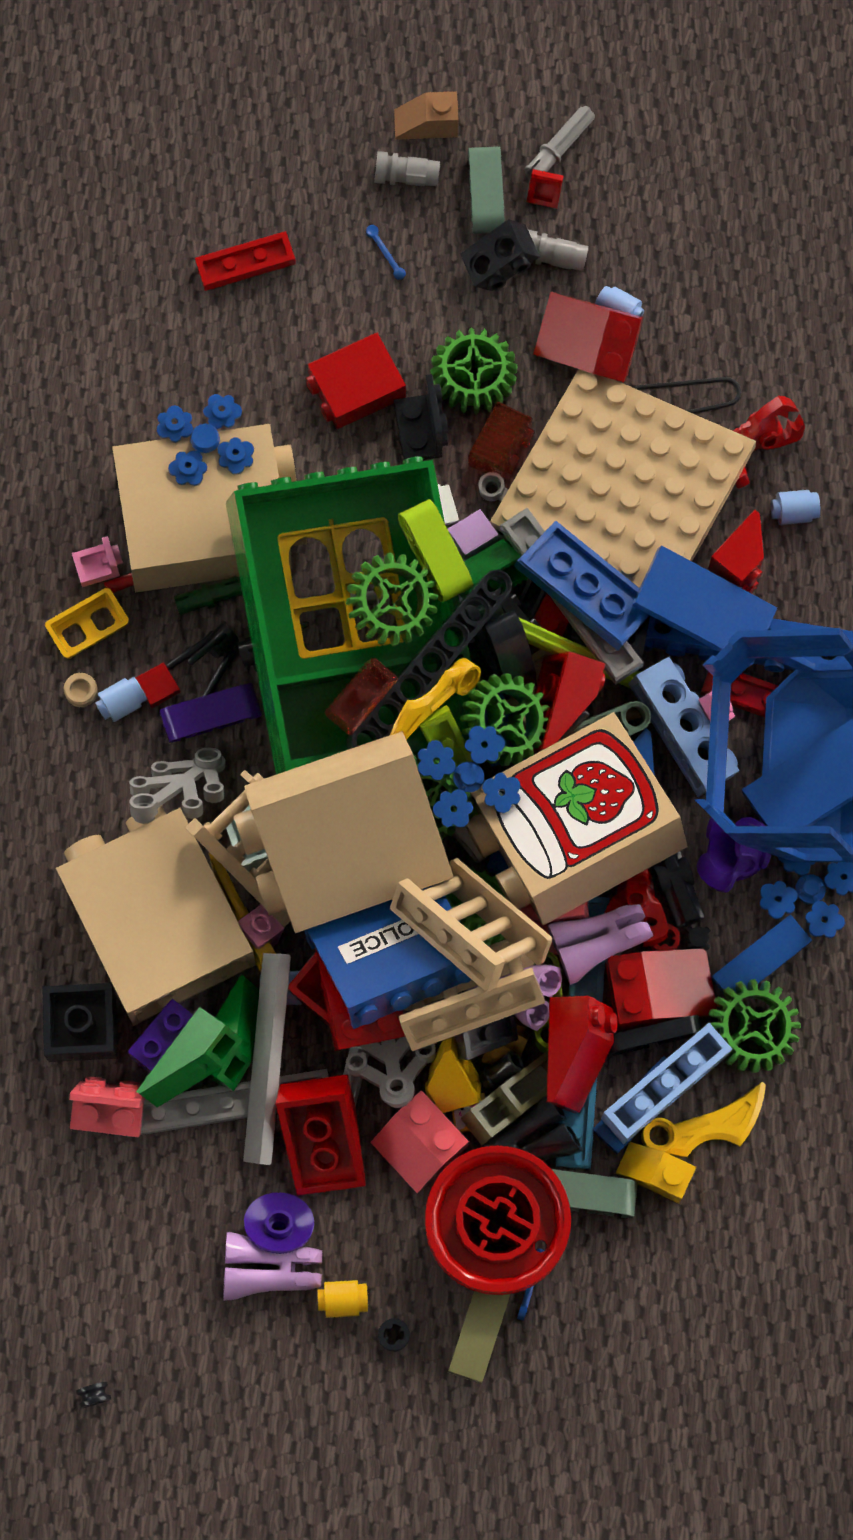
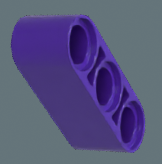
[160,683,262,743]

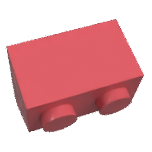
[370,1090,469,1194]

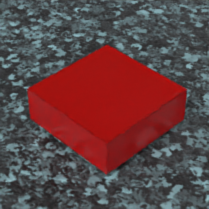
[526,169,564,209]
[135,662,181,708]

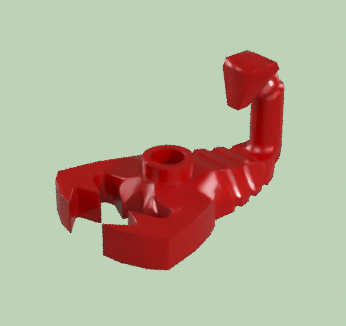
[733,396,805,489]
[604,868,669,947]

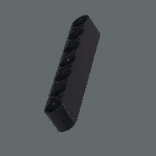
[346,570,512,750]

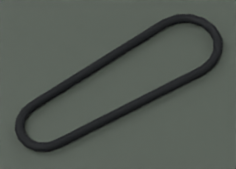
[632,377,741,414]

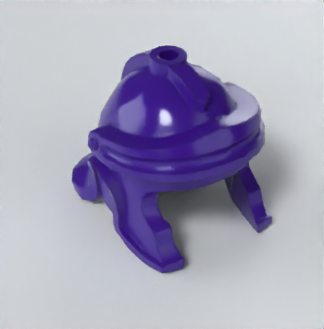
[697,817,771,893]

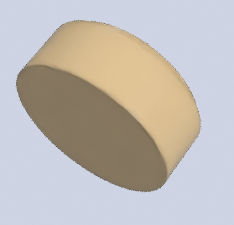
[64,673,98,707]

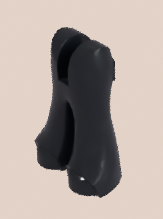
[478,1095,583,1161]

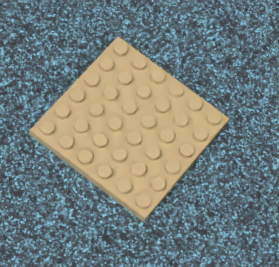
[490,369,756,588]

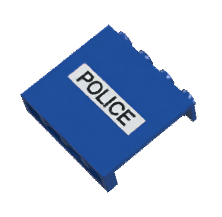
[304,884,472,1029]

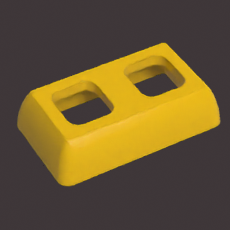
[45,588,129,659]

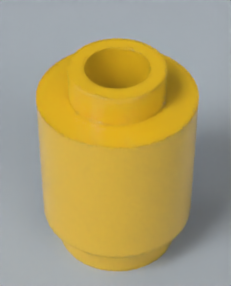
[317,1280,368,1318]

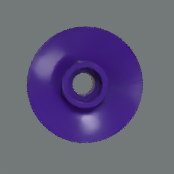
[244,1193,314,1254]

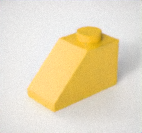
[425,1036,482,1113]
[615,1142,696,1204]

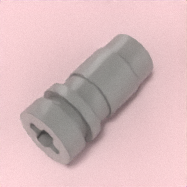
[374,151,440,187]
[528,229,589,271]

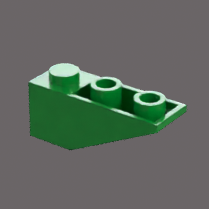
[206,975,260,1091]
[136,1007,243,1108]

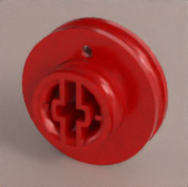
[425,1145,571,1295]

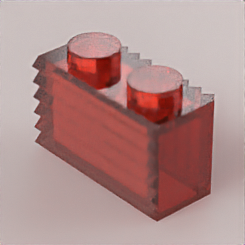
[468,402,535,480]
[325,658,398,735]

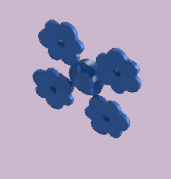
[157,394,254,486]
[417,726,520,828]
[759,857,853,938]

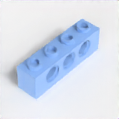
[628,657,740,797]
[601,1023,732,1145]

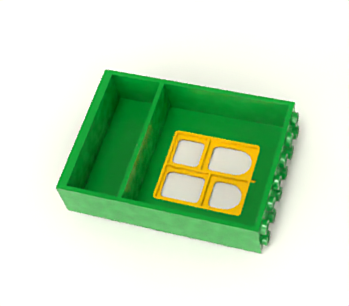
[226,456,476,775]

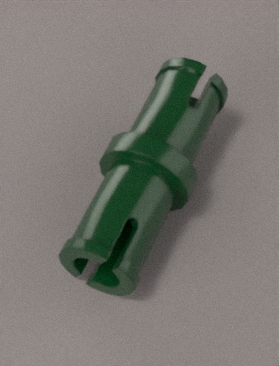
[174,575,243,616]

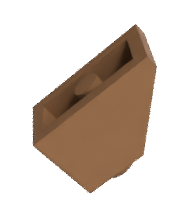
[394,91,458,140]

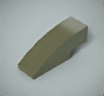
[460,1051,548,1146]
[448,1291,510,1384]

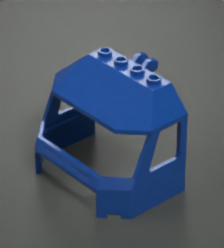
[694,628,853,862]

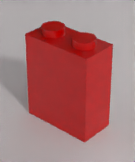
[305,332,406,429]

